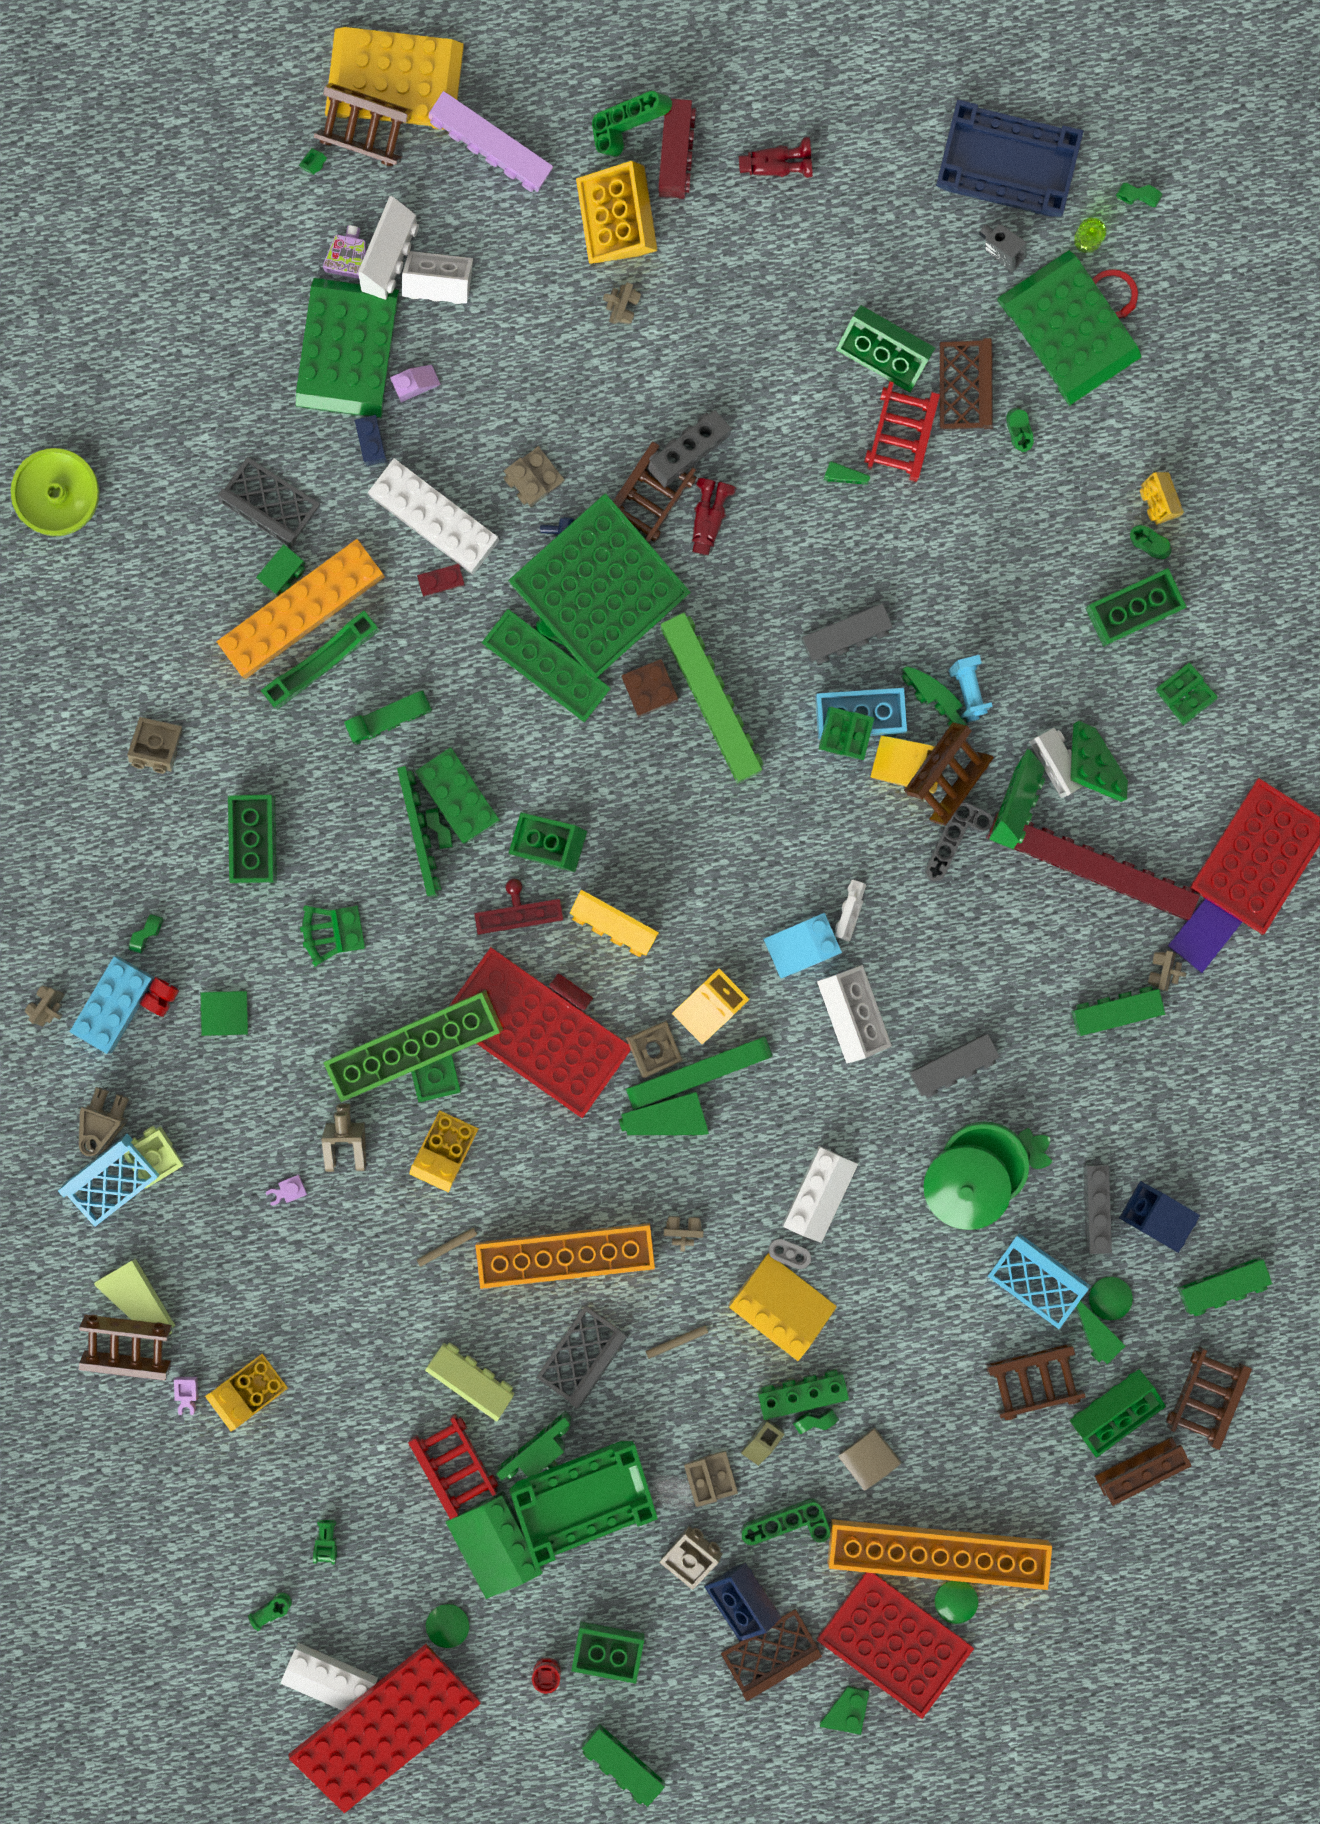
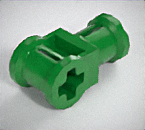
[313,1520,337,1565]
[248,1592,292,1631]

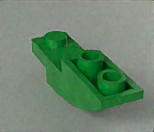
[901,666,966,727]

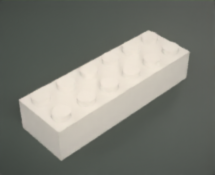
[368,458,499,575]

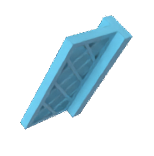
[58,1134,159,1227]
[988,1233,1091,1329]

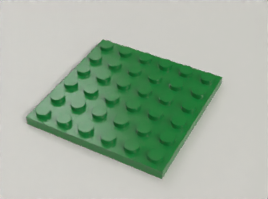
[507,493,691,679]

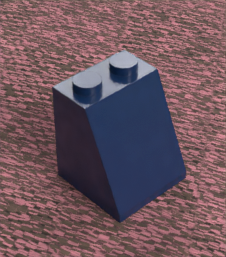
[1119,1181,1200,1253]

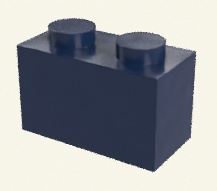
[354,415,388,467]

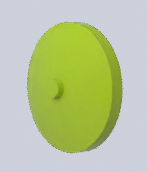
[11,448,99,536]

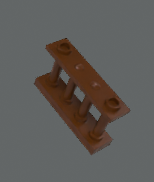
[313,82,413,166]
[613,441,697,544]
[904,722,994,826]
[79,1315,172,1381]
[986,1344,1086,1420]
[1166,1346,1252,1450]
[1094,1436,1192,1506]

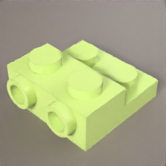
[124,1126,184,1188]

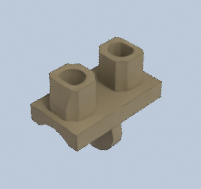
[603,282,641,324]
[1148,951,1187,992]
[25,985,65,1027]
[664,1216,703,1252]

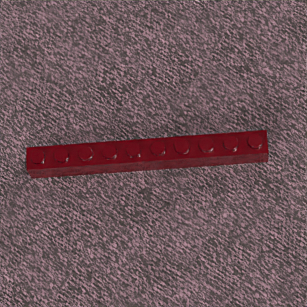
[986,813,1200,920]

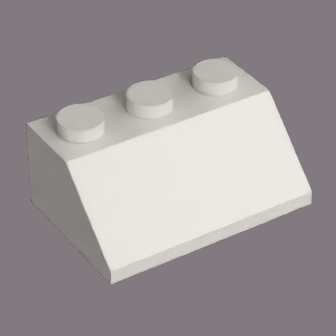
[402,251,473,304]
[1029,728,1083,798]

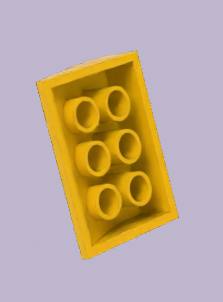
[576,161,657,264]
[570,890,659,957]
[728,1253,837,1361]

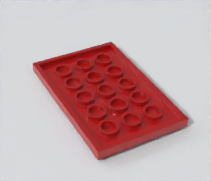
[1190,778,1320,935]
[816,1572,974,1719]

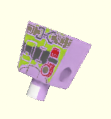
[323,225,367,279]

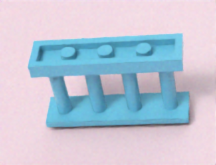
[948,655,993,722]

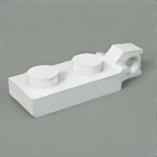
[835,880,866,942]

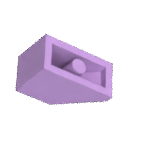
[390,365,441,402]

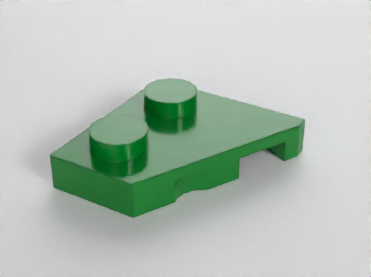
[819,1686,869,1735]

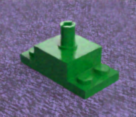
[496,1411,571,1481]

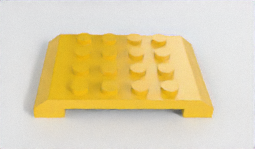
[325,27,464,130]

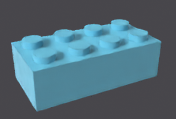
[815,688,907,739]
[70,956,154,1054]

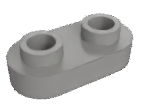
[768,1239,811,1269]

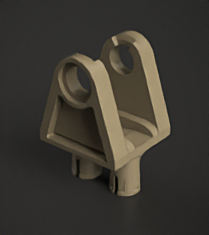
[79,1087,130,1157]
[321,1103,366,1172]

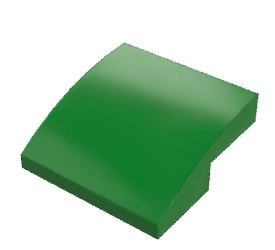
[1155,662,1218,726]
[818,707,874,760]
[200,991,248,1036]

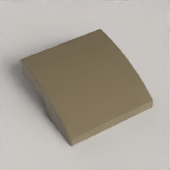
[838,1428,901,1491]
[684,1450,738,1507]

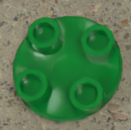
[1089,1277,1133,1320]
[935,1581,978,1624]
[426,1604,469,1648]

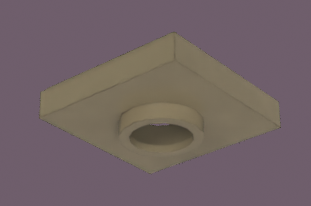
[626,1021,683,1078]

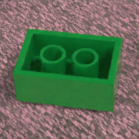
[571,1621,645,1684]

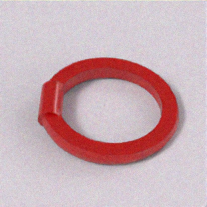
[1092,269,1138,319]

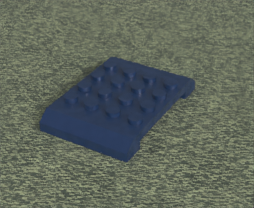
[936,99,1084,217]

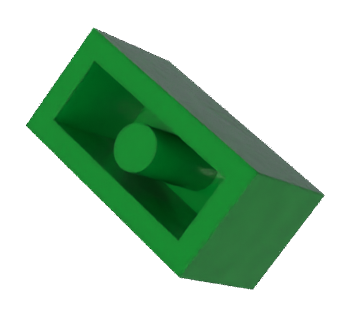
[256,544,306,596]

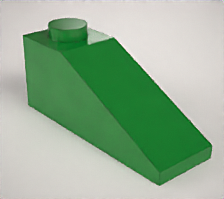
[1073,1297,1125,1365]

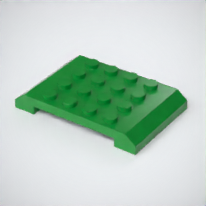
[997,250,1142,406]
[296,278,400,419]
[509,1441,658,1568]

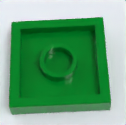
[411,1054,461,1103]

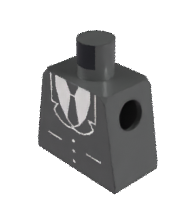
[979,224,1027,273]

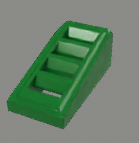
[823,461,870,485]

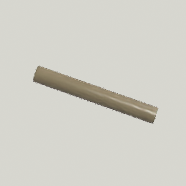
[417,1227,478,1267]
[645,1325,709,1359]

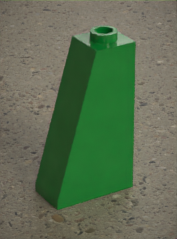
[618,1091,709,1135]

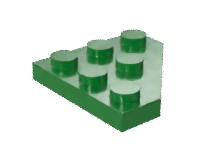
[1070,721,1128,802]

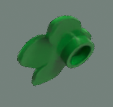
[1018,1128,1052,1169]

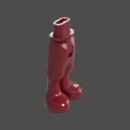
[739,137,813,178]
[692,478,737,556]

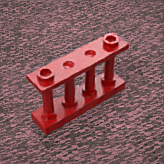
[864,381,940,482]
[408,1414,499,1520]

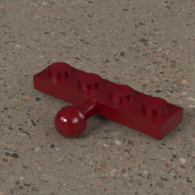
[474,878,564,935]

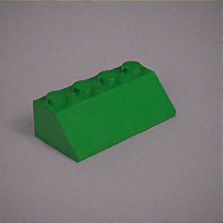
[836,305,936,393]
[989,749,1045,849]
[1069,1369,1166,1458]

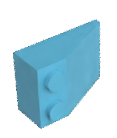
[764,913,842,978]

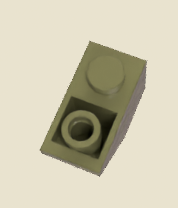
[741,1419,785,1466]

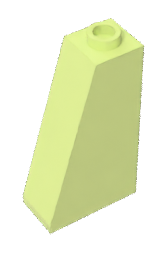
[94,1258,175,1335]

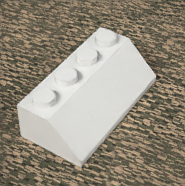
[358,196,419,300]
[817,965,892,1063]
[782,1146,858,1243]
[281,1643,378,1711]

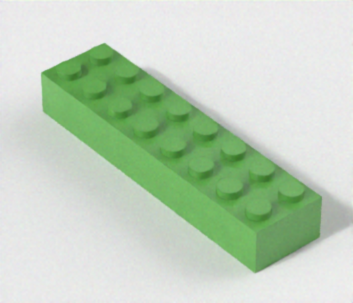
[661,613,764,784]
[323,990,503,1102]

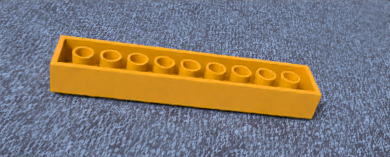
[827,1519,1052,1590]

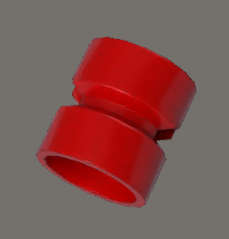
[139,977,179,1017]
[532,1658,561,1694]

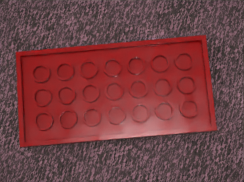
[449,947,631,1119]
[288,1644,481,1813]

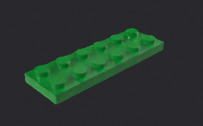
[482,609,611,723]
[397,766,442,897]

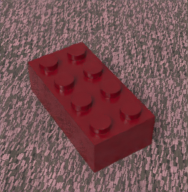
[659,98,696,199]

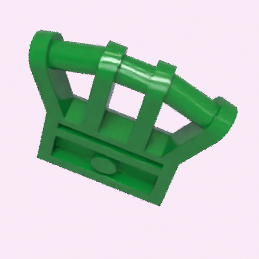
[300,905,365,967]

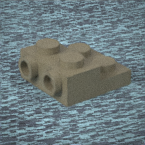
[503,446,565,507]
[127,717,182,774]
[659,1526,723,1590]

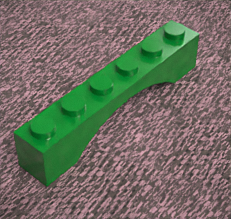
[260,610,380,710]

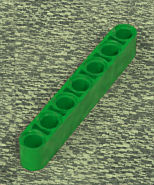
[625,1036,773,1110]

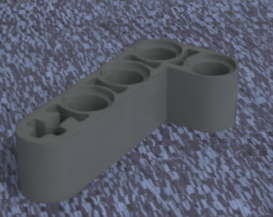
[924,802,993,882]

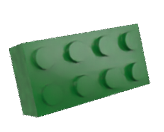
[1085,568,1187,647]
[415,747,500,845]
[228,795,277,884]

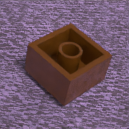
[621,659,678,718]

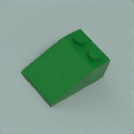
[508,812,587,873]

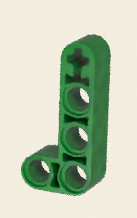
[592,91,672,157]
[344,690,432,745]
[741,1498,830,1545]

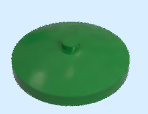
[943,1121,1029,1200]
[924,1145,1012,1230]

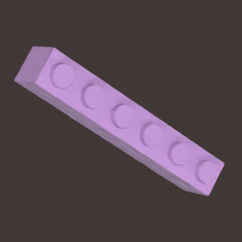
[428,91,553,192]

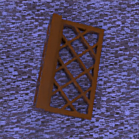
[940,338,993,429]
[720,1609,823,1702]

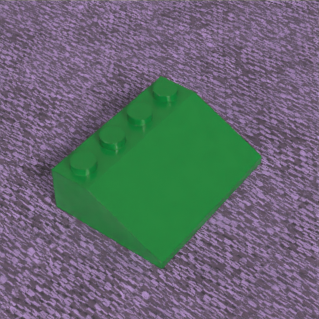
[445,1491,544,1599]

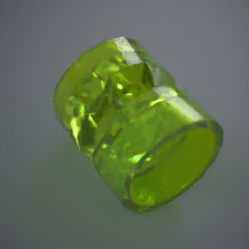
[1074,218,1106,253]

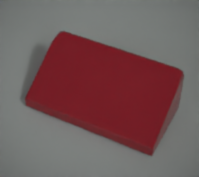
[549,973,593,1010]

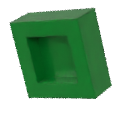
[299,148,327,175]

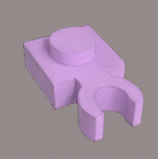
[266,1174,307,1206]
[174,1377,198,1415]

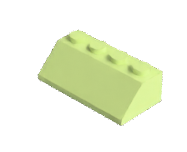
[425,1343,514,1421]

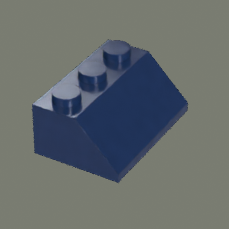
[704,1562,781,1641]

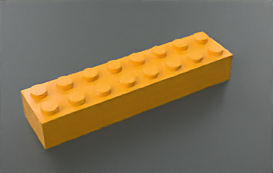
[216,539,385,679]
[475,1223,655,1289]

